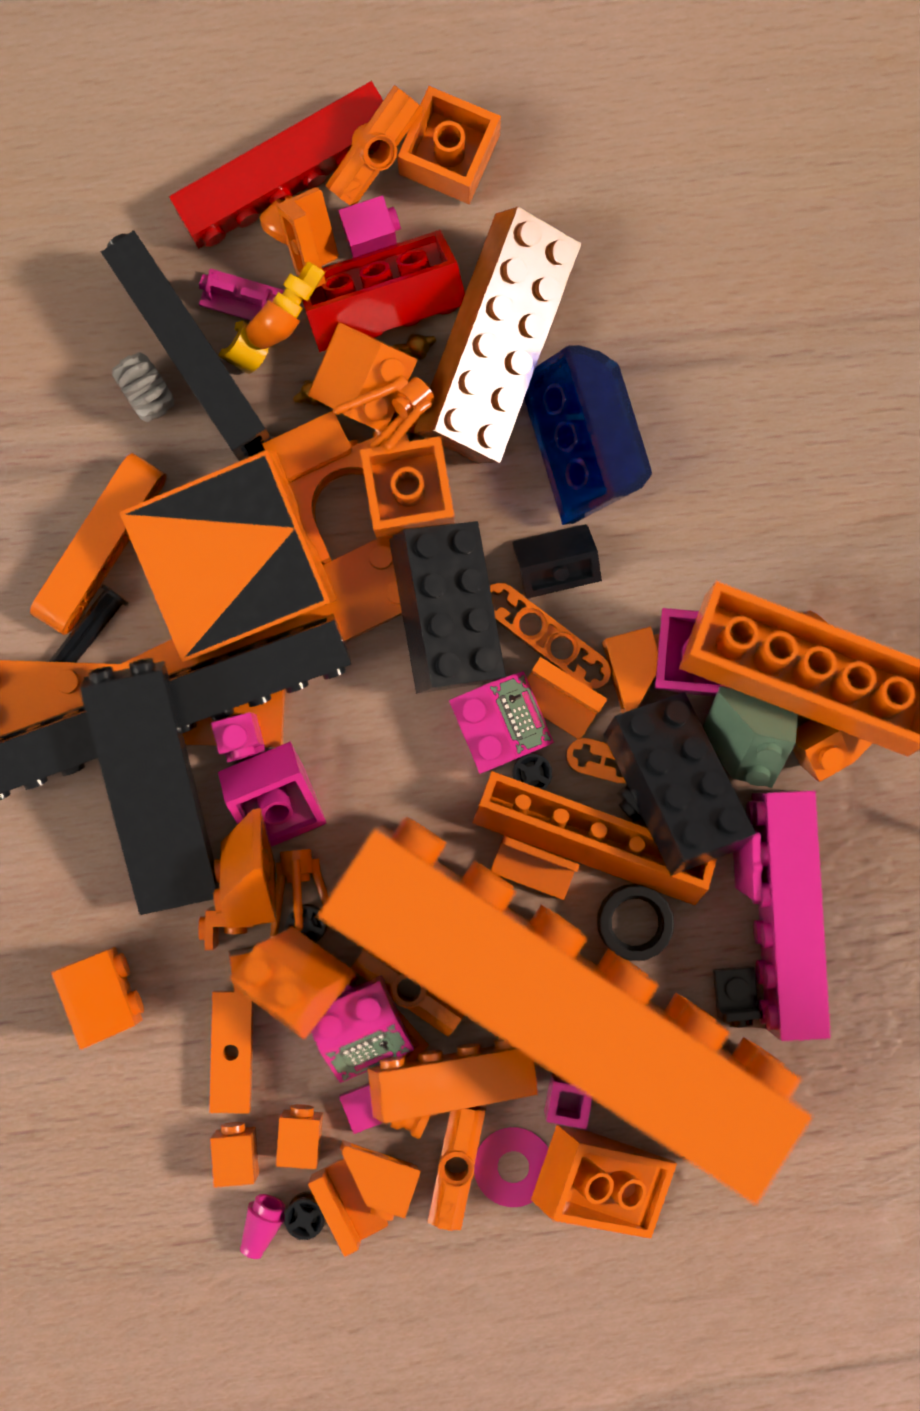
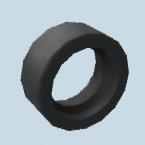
[597,884,674,961]

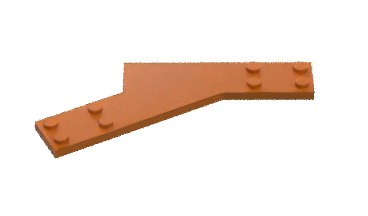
[0,535,402,748]

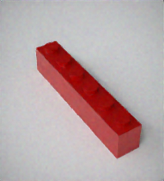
[169,81,383,249]

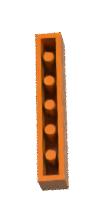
[472,771,717,906]

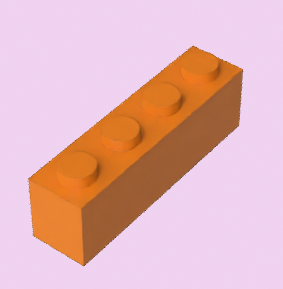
[368,1038,538,1123]

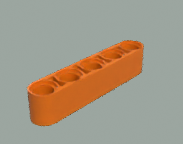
[30,453,167,635]

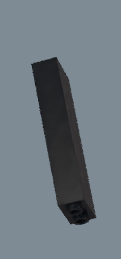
[101,230,271,462]
[79,658,220,916]

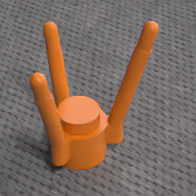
[333,376,434,451]
[270,849,329,938]

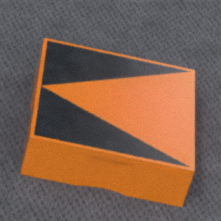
[119,450,337,663]

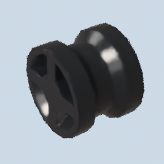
[512,754,552,790]
[285,904,328,943]
[284,1191,325,1240]

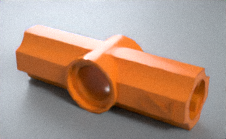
[325,85,424,206]
[351,948,465,1037]
[427,1106,486,1231]

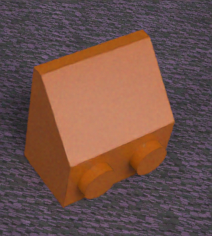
[307,322,418,432]
[213,808,276,929]
[229,927,356,1040]
[51,946,144,1050]

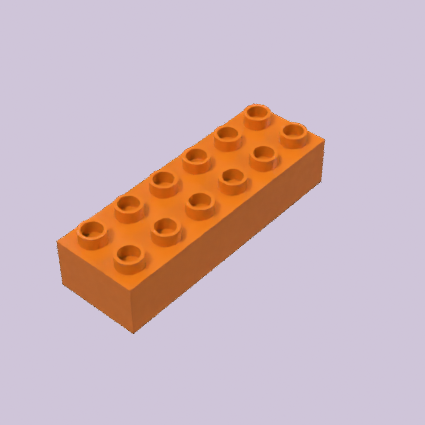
[318,817,813,1205]

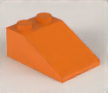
[531,1125,677,1239]

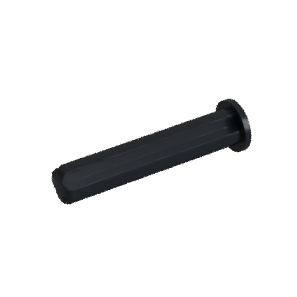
[49,584,128,663]

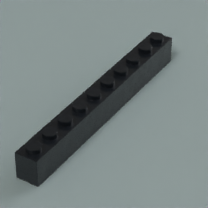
[0,613,351,800]

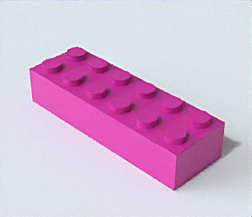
[746,791,831,1041]

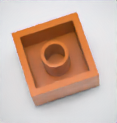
[397,86,501,205]
[360,436,455,538]

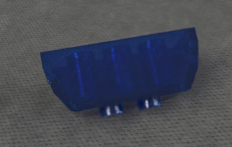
[524,345,652,525]

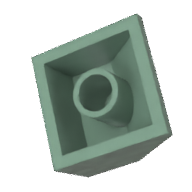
[702,686,798,788]

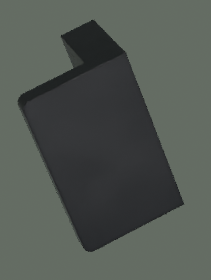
[512,524,602,599]

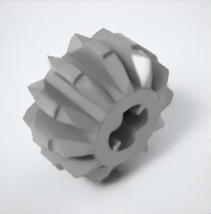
[112,352,174,422]

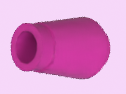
[240,1194,286,1259]

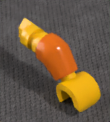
[218,261,325,374]

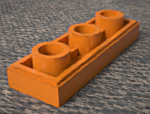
[209,990,254,1114]

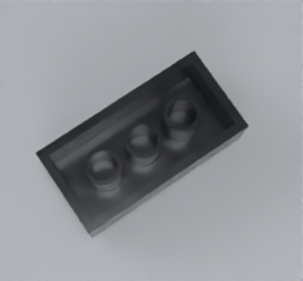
[389,521,506,694]
[603,692,756,876]

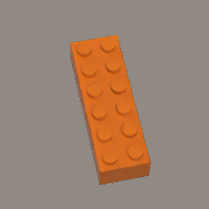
[679,581,920,757]

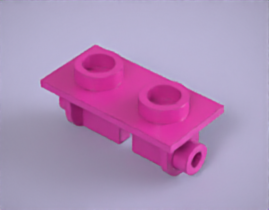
[199,269,284,321]

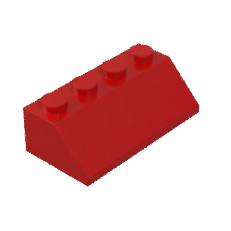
[296,230,465,352]

